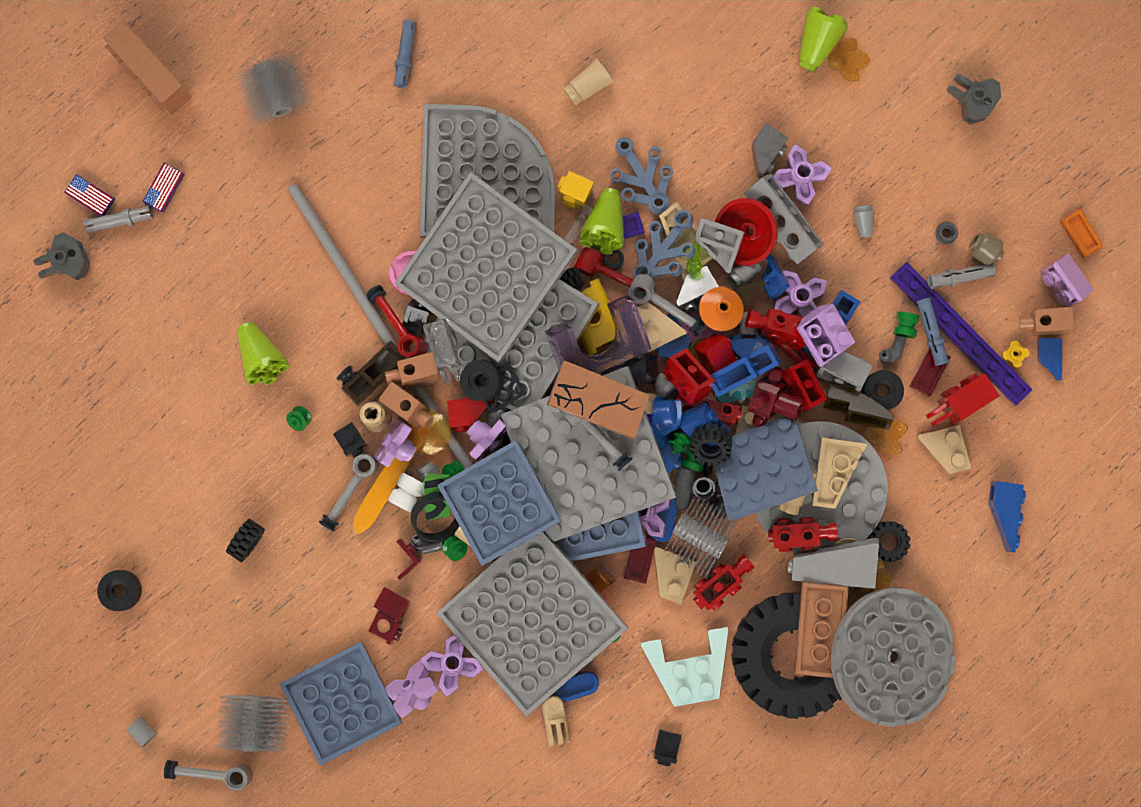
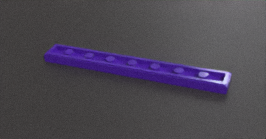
[890,262,1032,406]

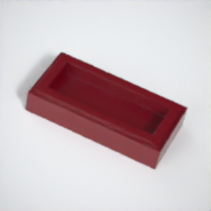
[909,348,951,397]
[624,537,656,584]

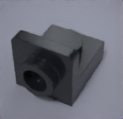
[402,299,431,337]
[333,422,367,458]
[653,729,682,766]

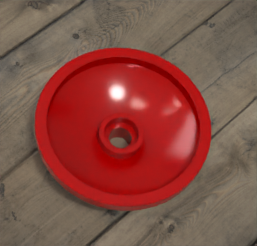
[715,198,778,266]

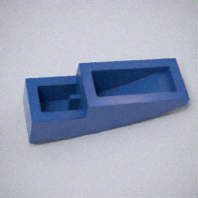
[711,342,782,397]

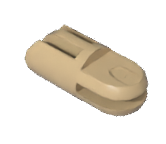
[542,695,570,747]

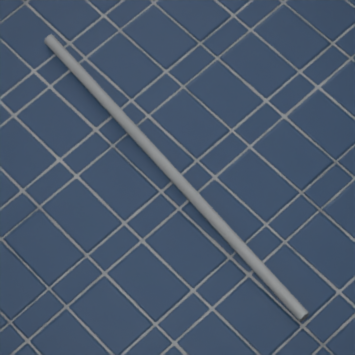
[288,183,473,469]

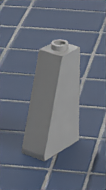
[788,538,879,589]

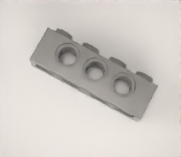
[744,174,825,264]

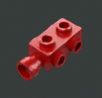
[745,308,806,349]
[675,392,743,428]
[768,517,838,552]
[692,554,755,611]

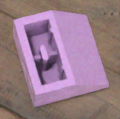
[1040,253,1094,307]
[797,304,855,367]

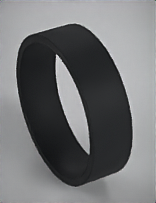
[411,492,460,542]

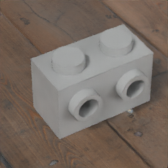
[816,350,873,392]

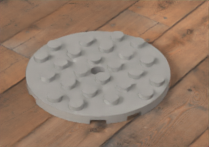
[755,421,888,553]
[831,588,956,727]

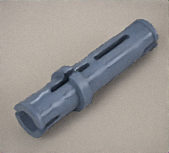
[393,20,417,88]
[916,298,949,366]

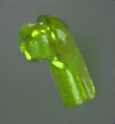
[686,244,702,274]

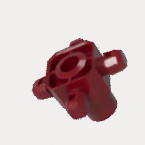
[749,367,805,427]

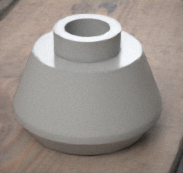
[655,373,679,400]

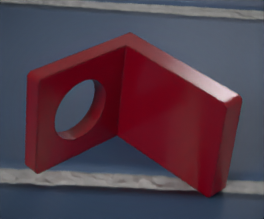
[396,539,422,580]
[373,587,411,623]
[369,611,404,645]

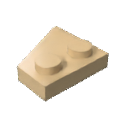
[628,302,687,353]
[916,425,971,474]
[654,547,696,604]

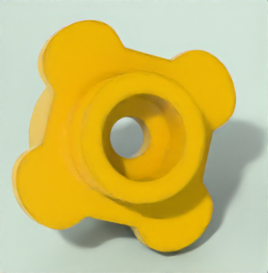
[1002,341,1030,367]

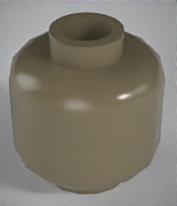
[969,232,1004,265]

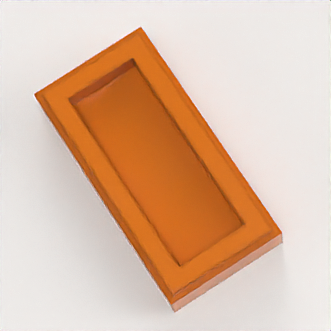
[1060,208,1104,258]

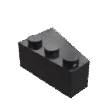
[581,353,658,387]

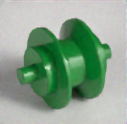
[286,406,312,431]
[668,431,691,455]
[442,461,465,478]
[442,536,468,561]

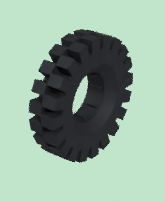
[731,593,842,719]

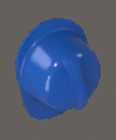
[651,396,683,449]

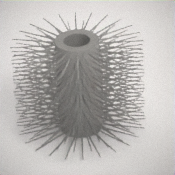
[233,51,312,125]
[663,495,738,577]
[216,695,290,752]

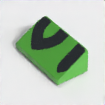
[423,473,451,520]

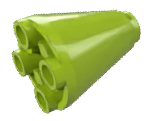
[798,6,848,72]
[579,188,624,255]
[237,322,290,385]

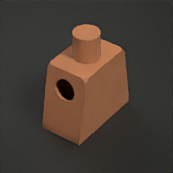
[1019,307,1074,336]
[385,352,438,389]
[378,381,434,428]

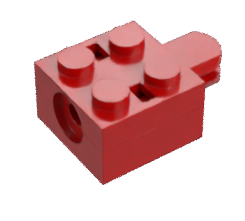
[925,373,1000,426]

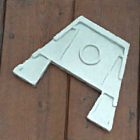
[640,627,728,707]

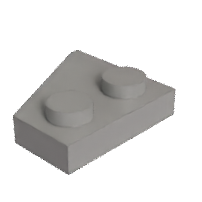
[695,218,745,273]

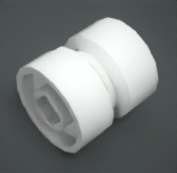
[387,472,424,513]

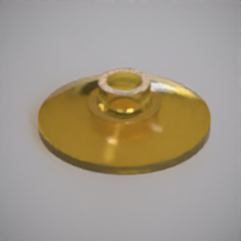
[407,410,451,455]

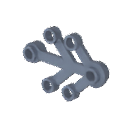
[610,137,673,214]
[633,210,696,280]

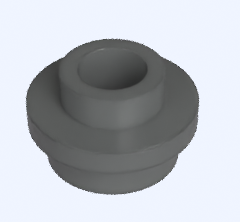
[935,222,958,244]

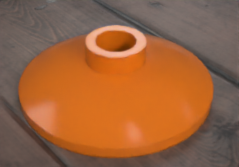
[699,287,744,332]

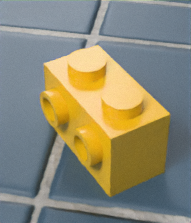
[558,171,594,211]

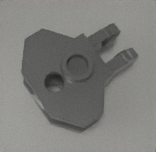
[946,74,1001,125]
[33,232,90,280]

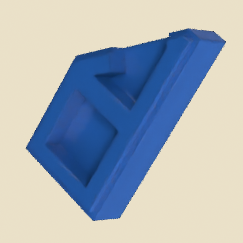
[761,255,790,300]
[1038,338,1062,380]

